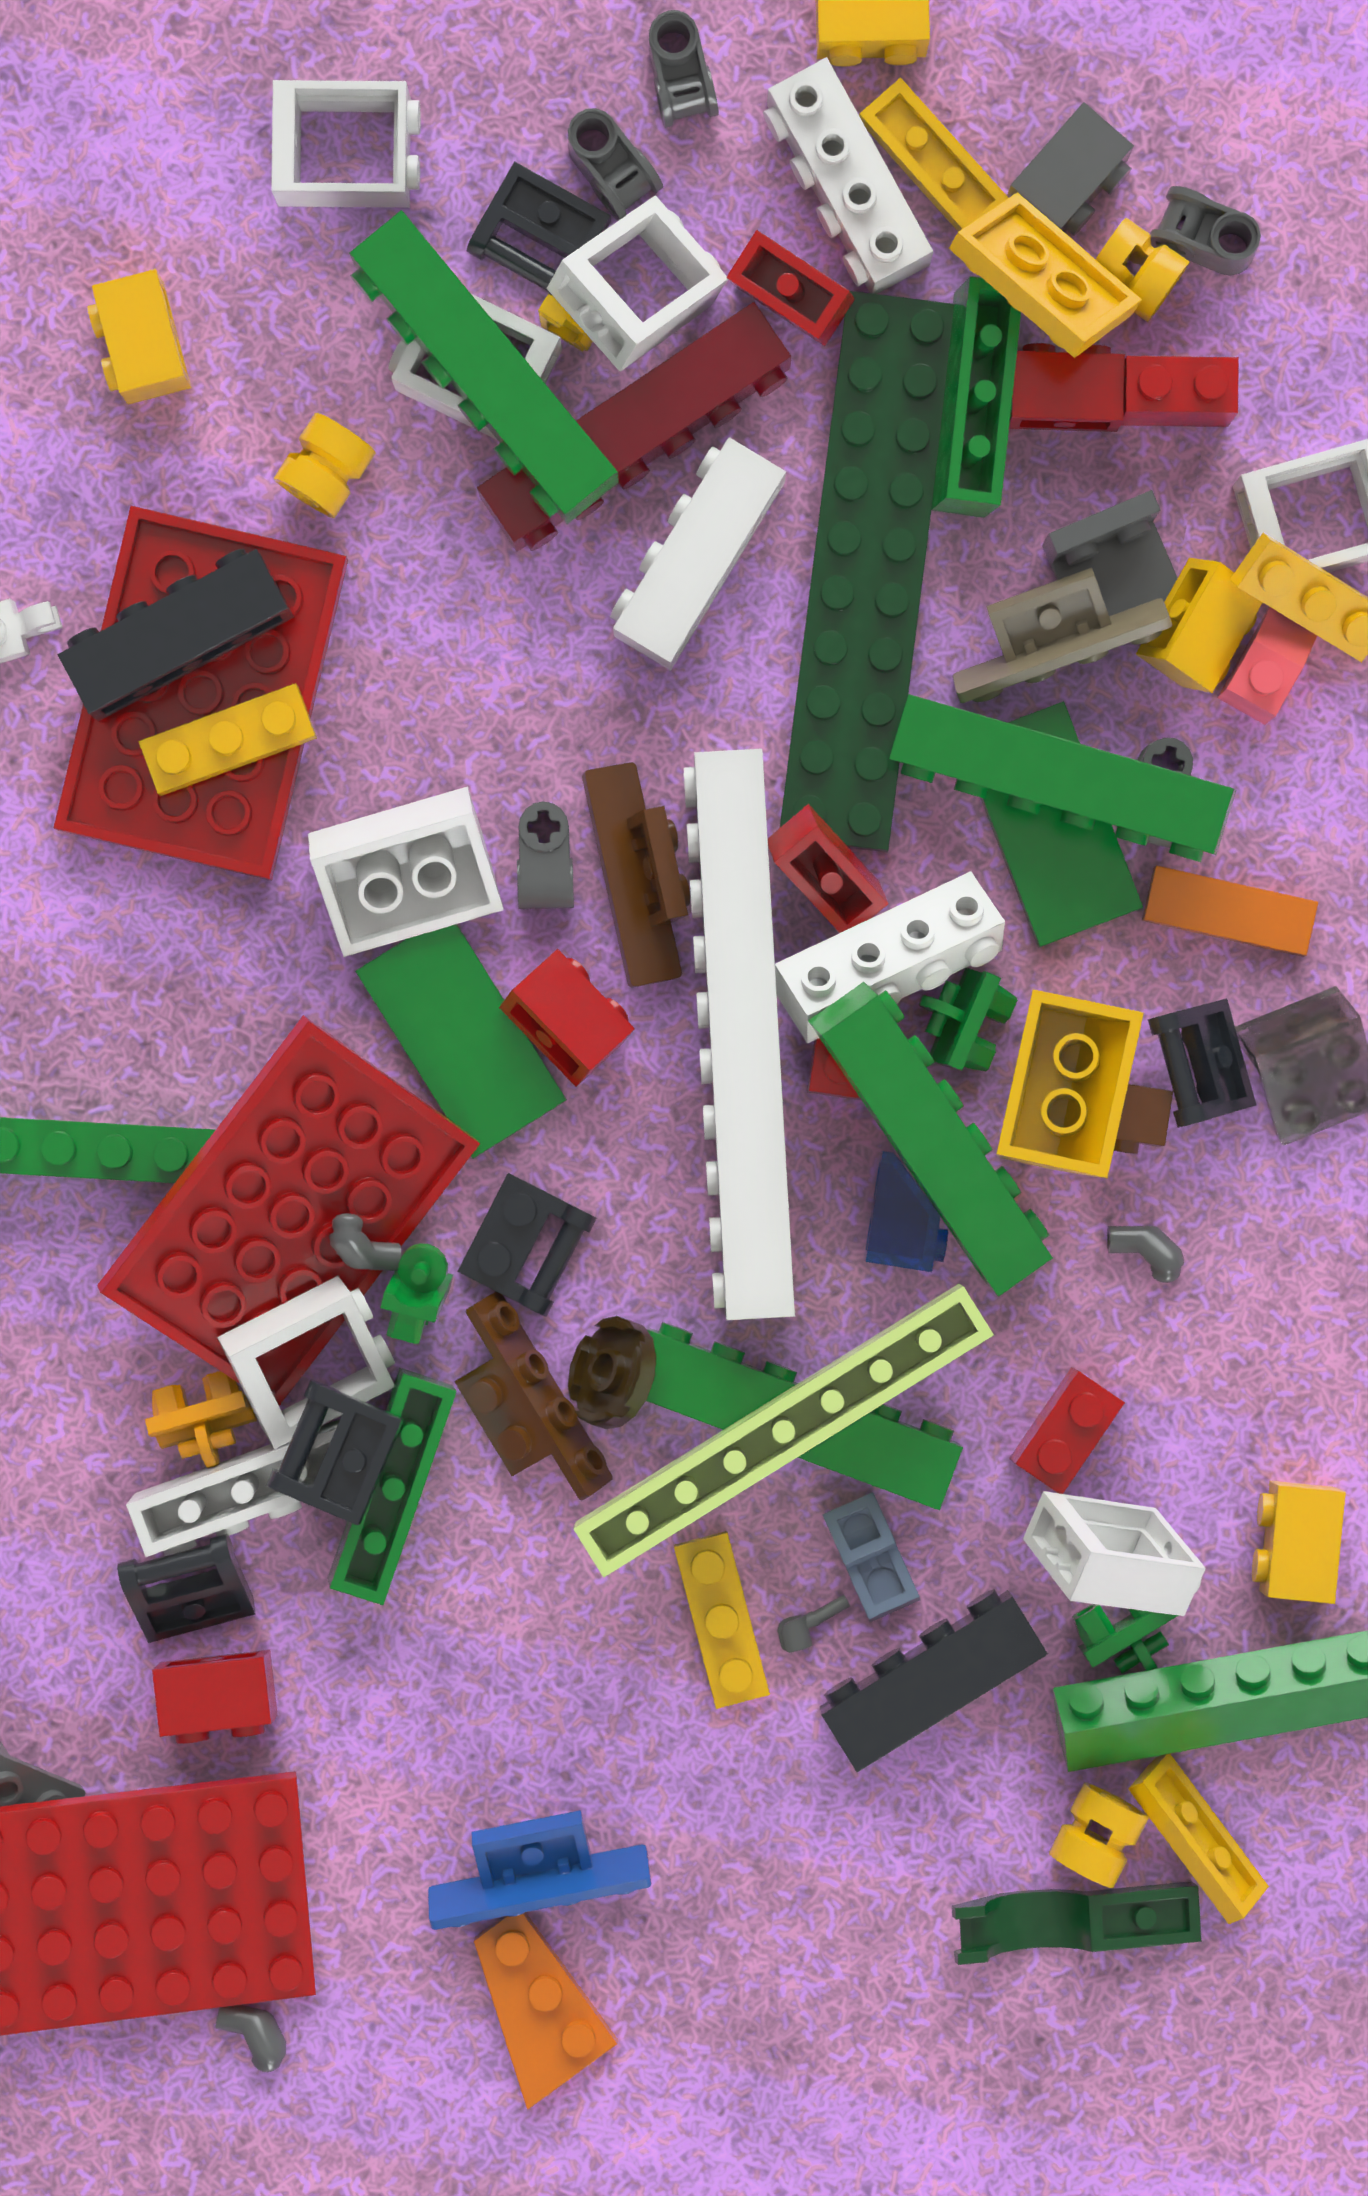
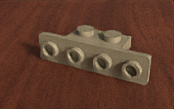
[953,567,1172,703]

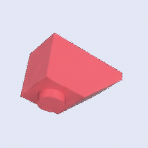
[1217,607,1317,725]

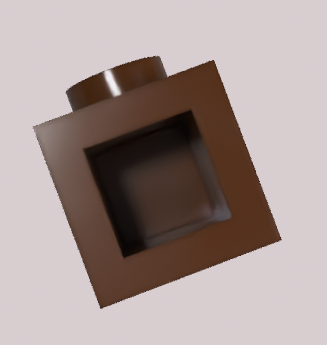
[1114,1084,1173,1154]

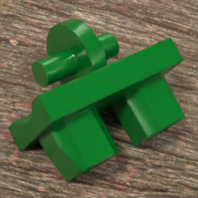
[918,968,1018,1072]
[380,1243,453,1344]
[1072,1604,1179,1674]

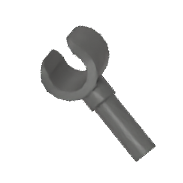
[777,1595,850,1653]

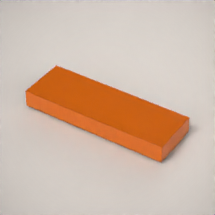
[1142,865,1319,957]

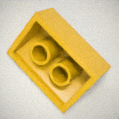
[996,989,1144,1179]

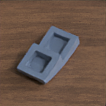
[822,1492,920,1622]

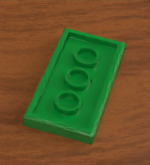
[981,701,1143,948]
[355,924,567,1159]

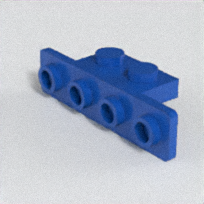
[428,1810,652,1930]

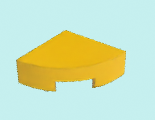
[538,294,593,352]

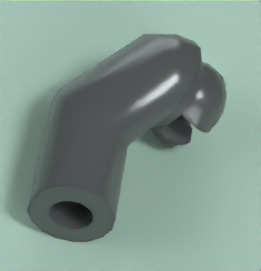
[329,1214,402,1271]
[1107,1226,1184,1283]
[215,2005,286,2072]

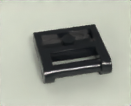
[466,161,611,296]
[1148,998,1256,1128]
[457,1173,597,1317]
[266,1380,404,1526]
[117,1534,256,1643]

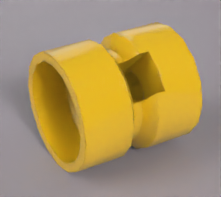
[1096,218,1190,322]
[273,413,376,518]
[1049,1782,1149,1888]

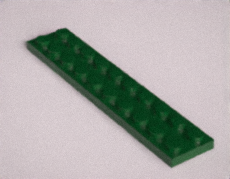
[779,291,954,852]

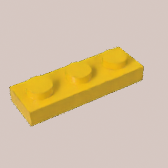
[859,77,1008,232]
[1230,532,1368,663]
[139,683,317,796]
[674,1531,770,1709]
[1128,1754,1269,1924]

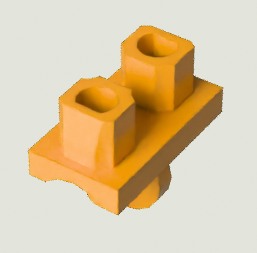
[145,1371,257,1468]

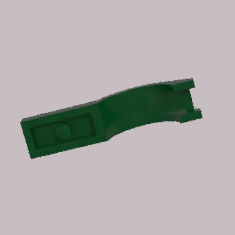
[952,1882,1202,1965]

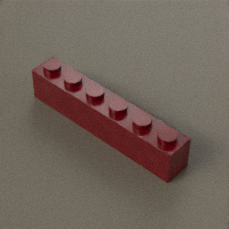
[477,302,792,552]

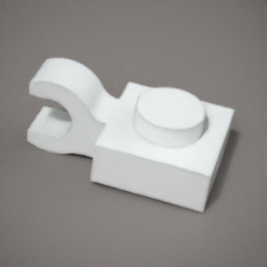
[0,599,63,663]

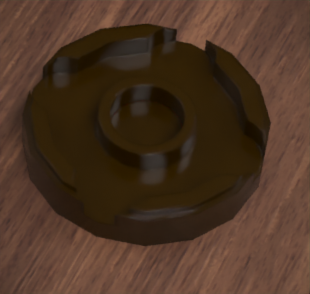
[568,1316,657,1429]

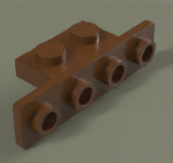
[582,762,691,988]
[454,1291,613,1501]

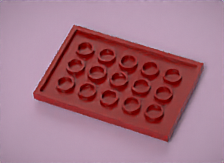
[53,506,348,881]
[97,1015,480,1406]
[0,1771,316,2036]

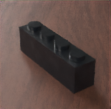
[57,549,294,721]
[820,1589,1048,1772]

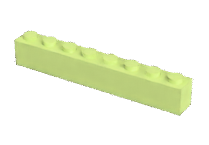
[573,1284,994,1578]

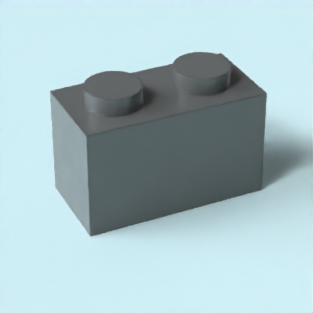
[1007,102,1134,236]

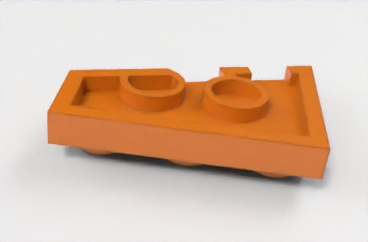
[474,1912,618,2110]

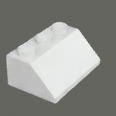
[308,786,504,957]

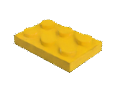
[948,192,1142,358]

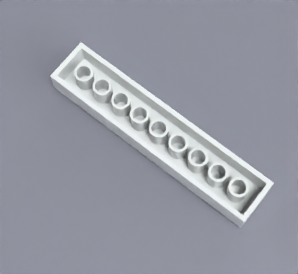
[684,749,795,1320]

